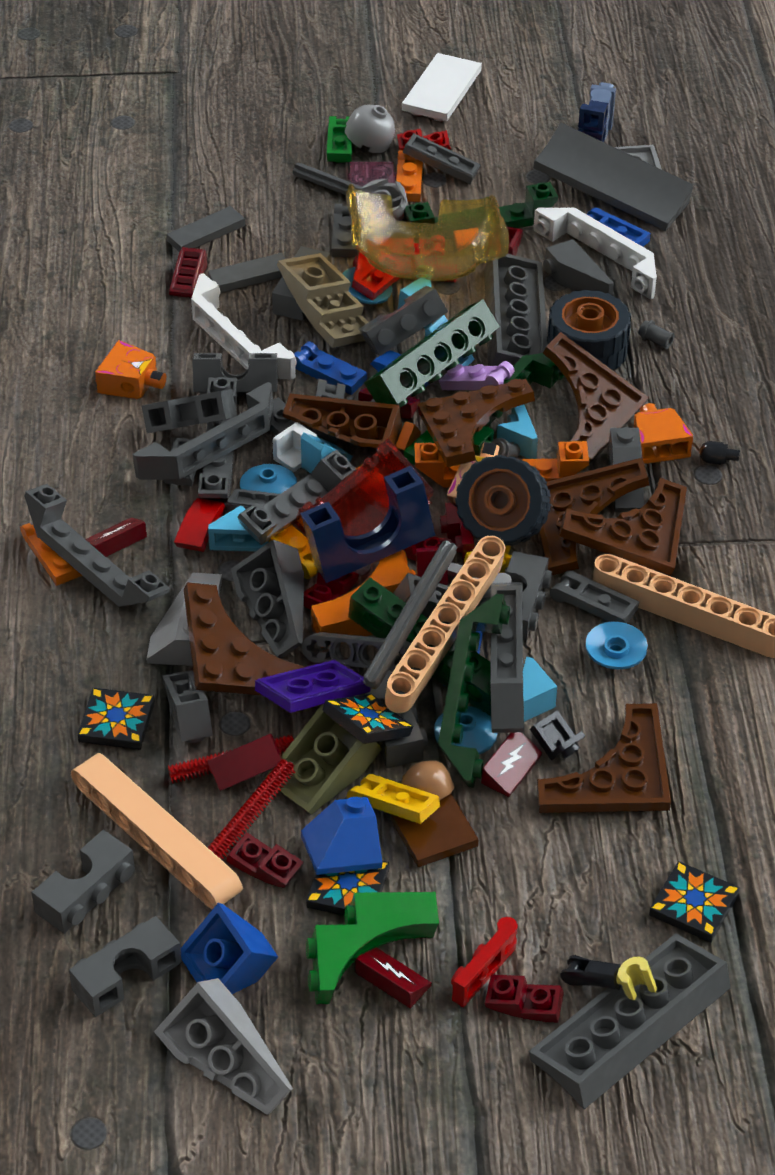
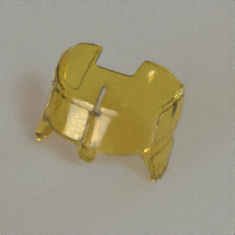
[346,184,509,281]

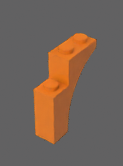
[311,550,416,648]

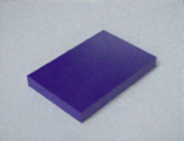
[255,660,370,713]

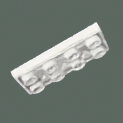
[402,53,482,121]

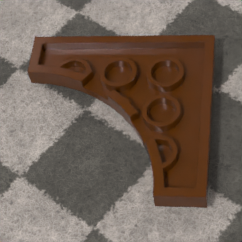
[543,332,649,466]
[418,379,535,467]
[539,458,649,575]
[559,478,687,576]
[184,582,307,696]
[537,703,671,813]

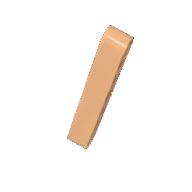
[385,536,505,713]
[593,554,775,658]
[71,753,243,910]

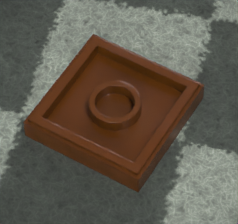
[391,793,478,867]

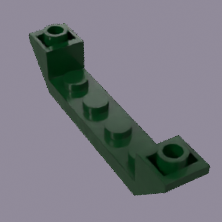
[404,182,558,240]
[473,353,564,456]
[438,594,510,788]

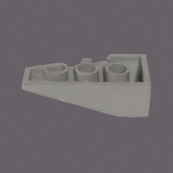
[146,573,222,666]
[154,978,293,1115]

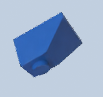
[301,797,383,875]
[180,903,278,994]

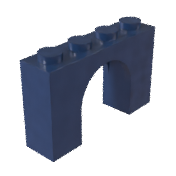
[301,466,435,583]

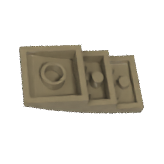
[277,253,368,348]

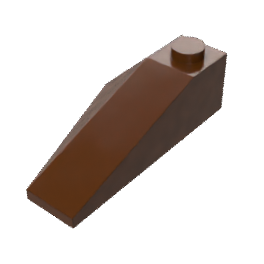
[283,394,402,449]

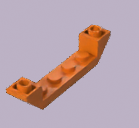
[414,441,589,488]

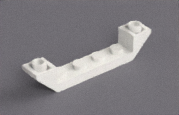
[534,208,657,299]
[191,273,297,380]

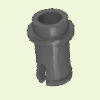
[638,320,675,349]
[491,438,520,458]

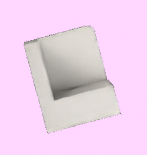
[273,422,317,472]

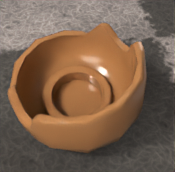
[401,760,455,800]

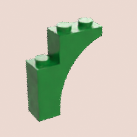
[306,892,439,1004]

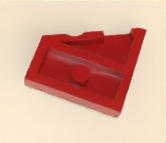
[351,242,404,301]

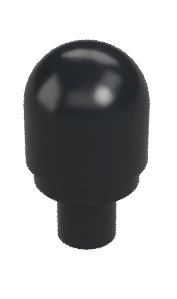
[699,441,740,465]

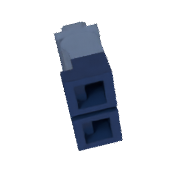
[578,82,616,143]

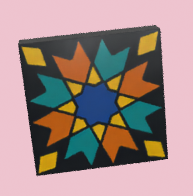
[78,688,155,750]
[322,694,413,744]
[306,860,389,916]
[649,861,740,943]

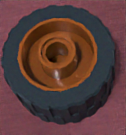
[547,290,631,370]
[455,455,551,546]

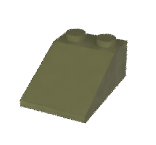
[264,704,382,815]

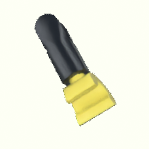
[560,955,657,1000]

